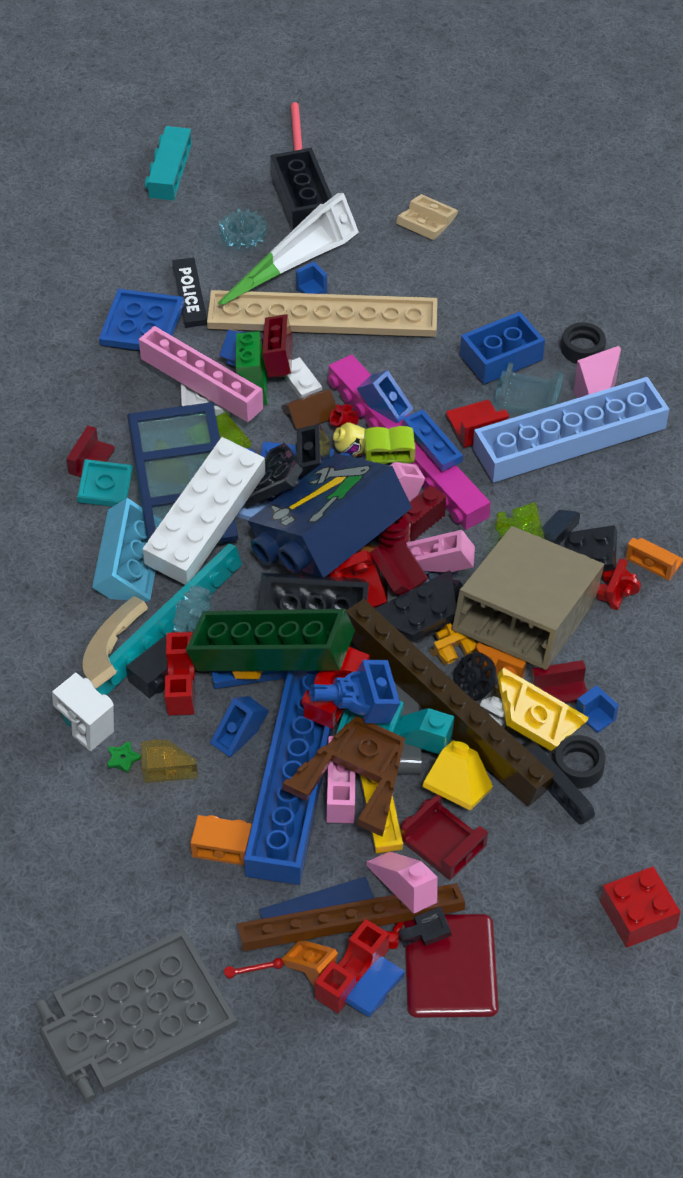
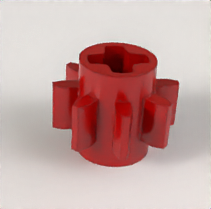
[330,403,359,430]

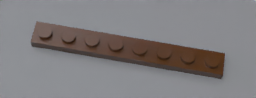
[237,883,465,951]

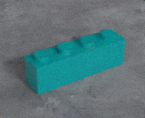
[145,126,192,201]

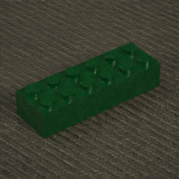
[186,609,355,671]

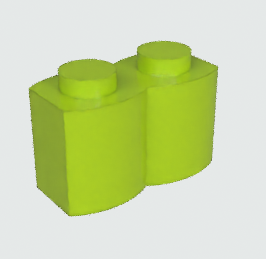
[364,426,415,464]

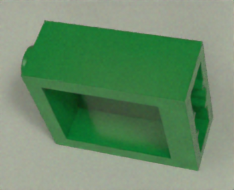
[236,331,268,405]

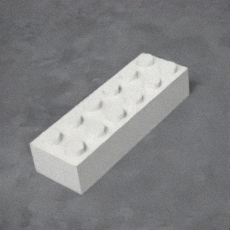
[143,437,265,584]

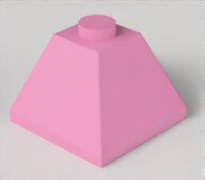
[573,346,621,398]

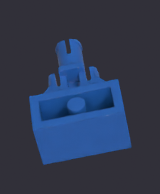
[309,660,400,723]

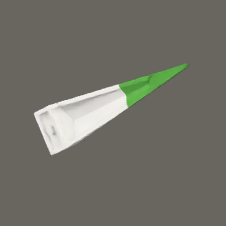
[218,193,359,305]

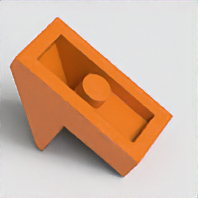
[476,643,527,685]
[282,940,338,988]

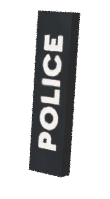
[172,257,207,328]

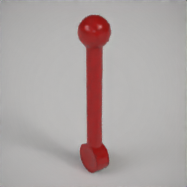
[224,958,284,979]

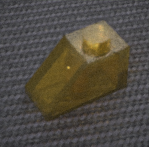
[141,739,198,783]

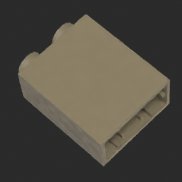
[452,526,604,670]

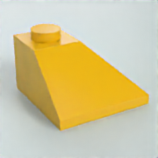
[422,740,493,811]

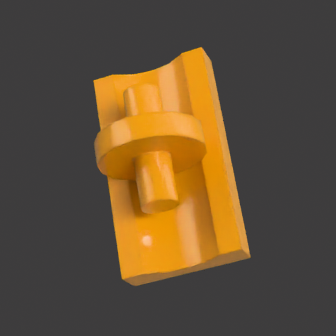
[429,623,478,666]

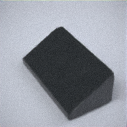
[536,510,580,545]

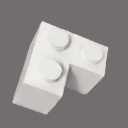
[52,673,114,751]

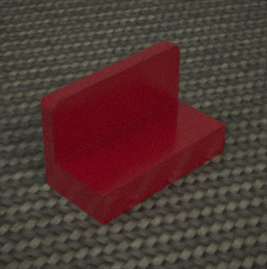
[66,425,115,478]
[370,540,428,595]
[530,660,588,704]

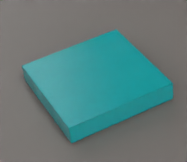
[77,459,133,507]

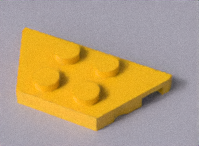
[497,668,589,751]

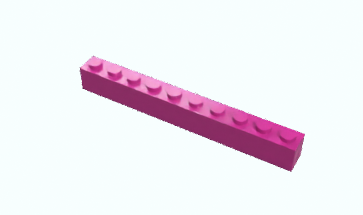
[327,354,491,530]

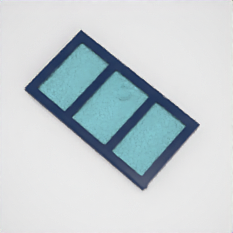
[127,402,238,543]

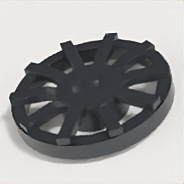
[454,652,496,701]

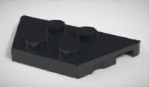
[375,570,456,642]

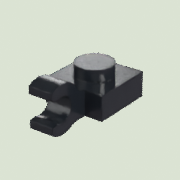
[398,907,452,948]

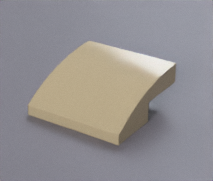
[396,194,458,240]

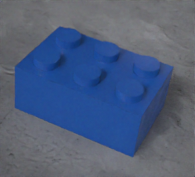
[460,312,545,384]

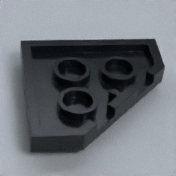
[244,443,303,507]

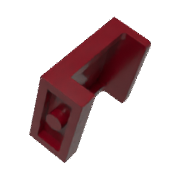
[400,794,488,880]

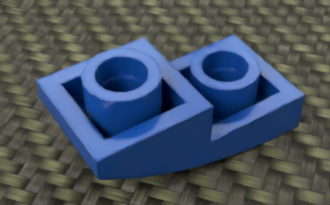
[345,956,405,1017]

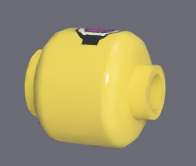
[333,422,365,457]

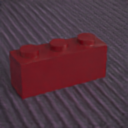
[262,314,293,378]

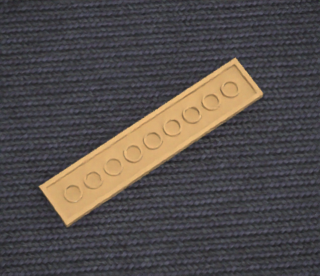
[207,290,437,337]

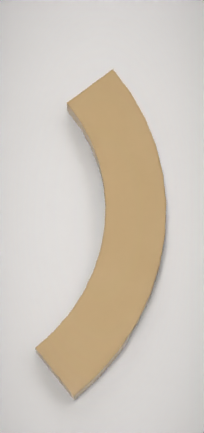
[82,596,148,688]

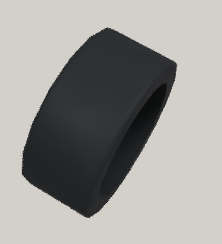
[561,322,606,364]
[554,735,606,789]

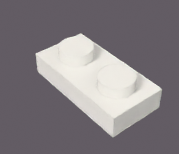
[284,357,322,398]

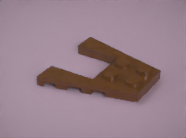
[282,716,405,837]

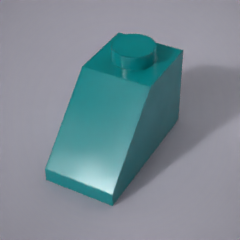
[395,708,454,754]

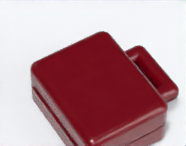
[404,914,499,1018]

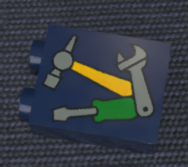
[247,453,412,578]

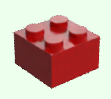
[600,866,681,948]

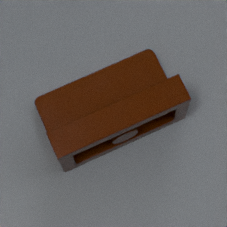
[281,389,336,431]

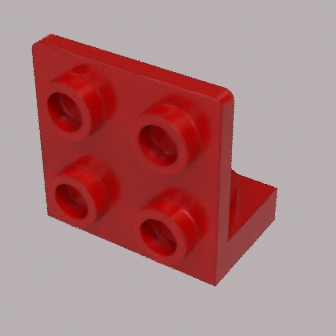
[446,400,509,447]
[327,550,388,608]

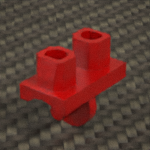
[597,559,641,610]

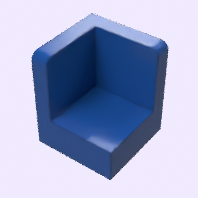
[296,262,327,294]
[576,685,619,733]

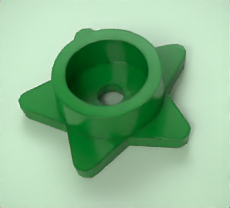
[107,742,141,772]

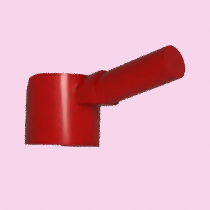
[386,921,405,949]

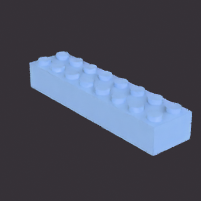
[473,377,669,483]

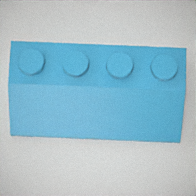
[92,498,162,602]

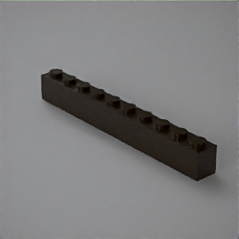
[346,599,554,807]

